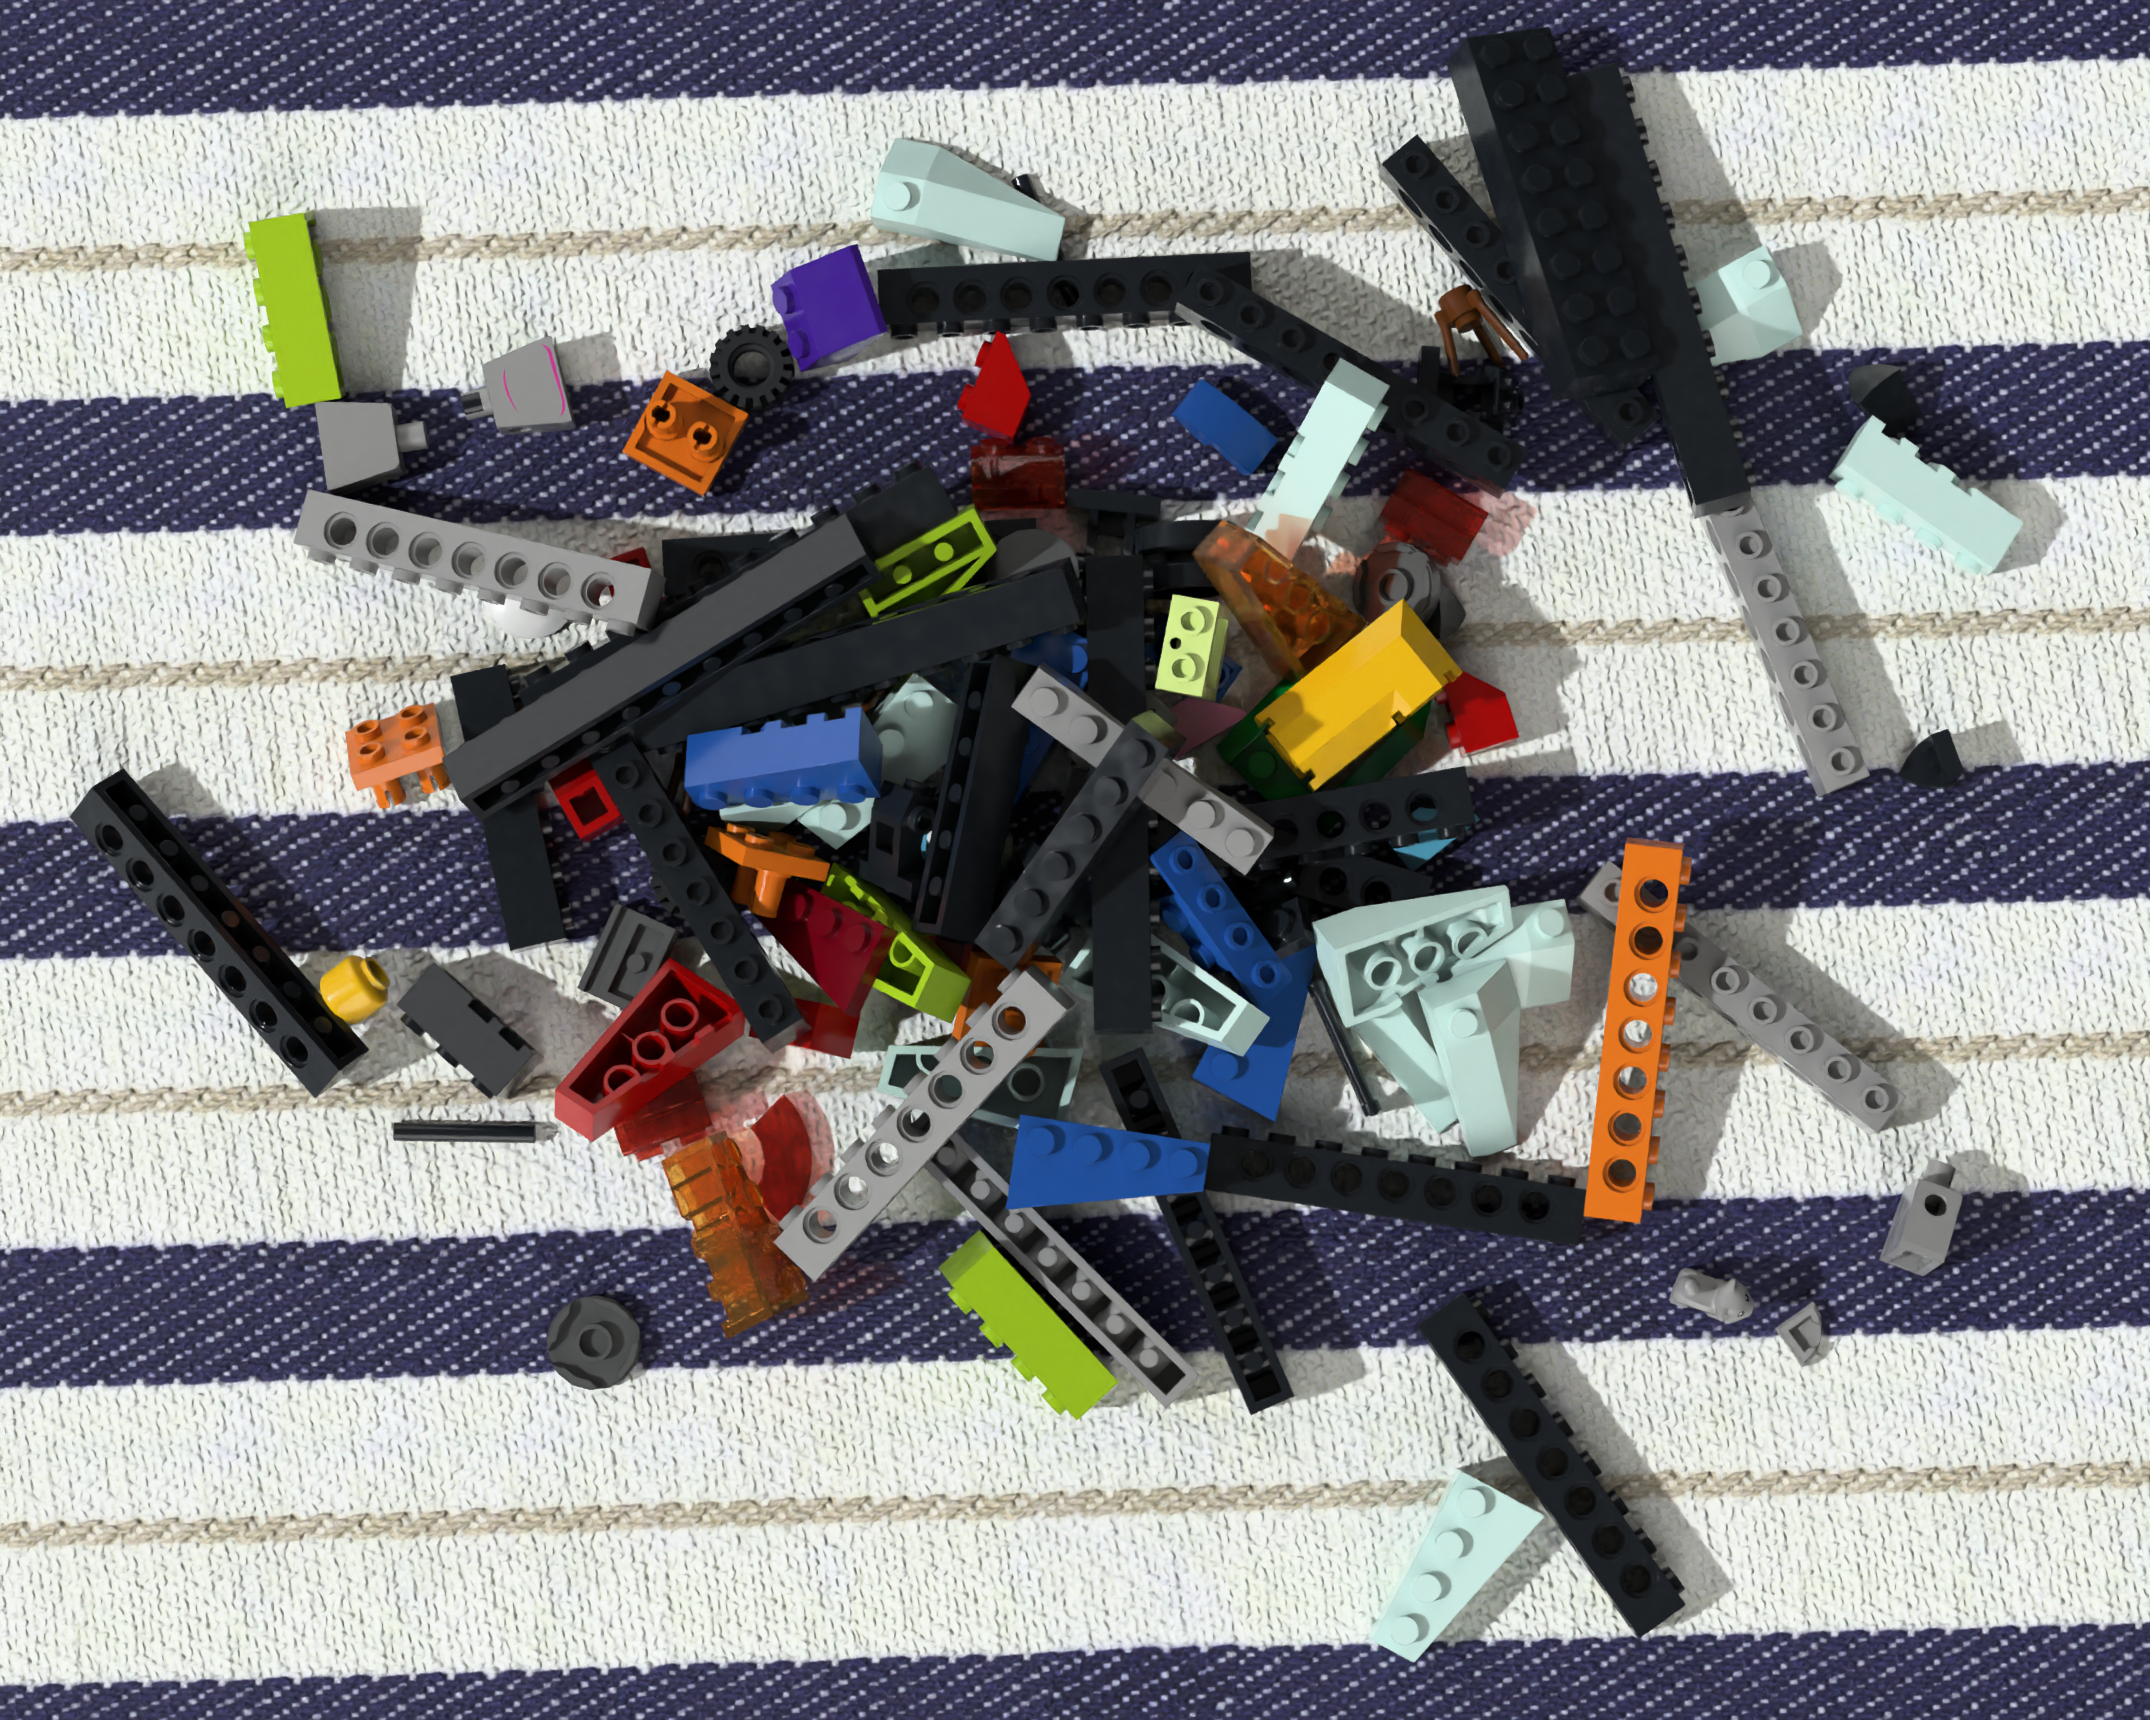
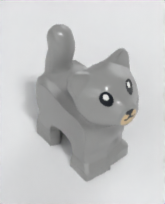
[1669,1267,1754,1323]

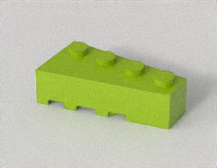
[243,210,346,408]
[820,862,972,1024]
[938,1229,1118,1420]

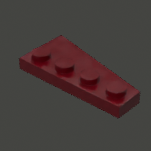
[750,878,898,1018]

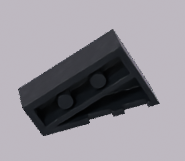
[396,962,544,1099]

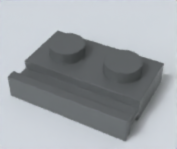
[577,903,680,1009]

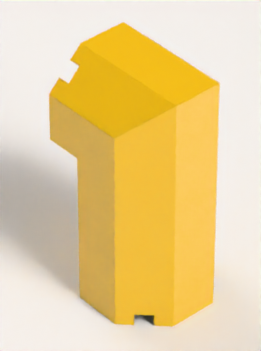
[1254,599,1462,793]

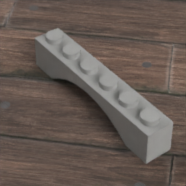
[1011,661,1274,875]

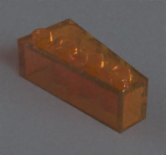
[1192,520,1368,684]
[661,1130,809,1339]

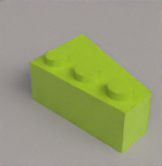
[858,503,997,617]

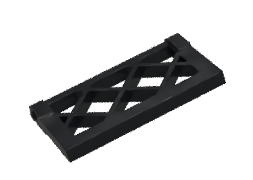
[1306,980,1382,1117]

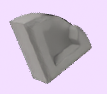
[1775,1301,1822,1367]

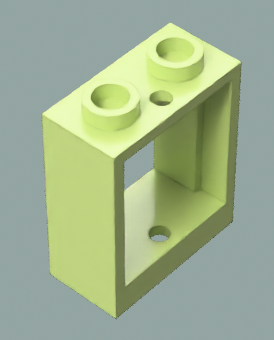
[1155,594,1232,702]

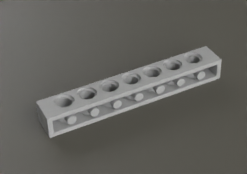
[1673,455,1870,798]
[293,489,666,636]
[1574,860,1906,1134]
[773,964,1076,1282]
[913,1112,1199,1409]

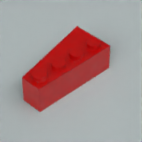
[554,958,745,1142]

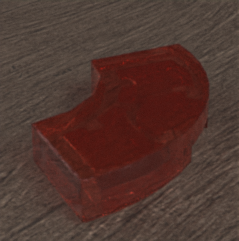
[751,1094,812,1222]

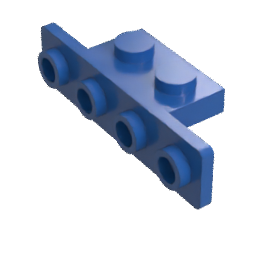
[1149,829,1293,1007]

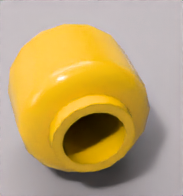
[319,955,390,1025]

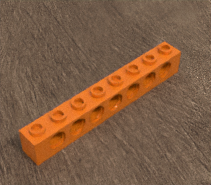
[1584,837,1692,1223]

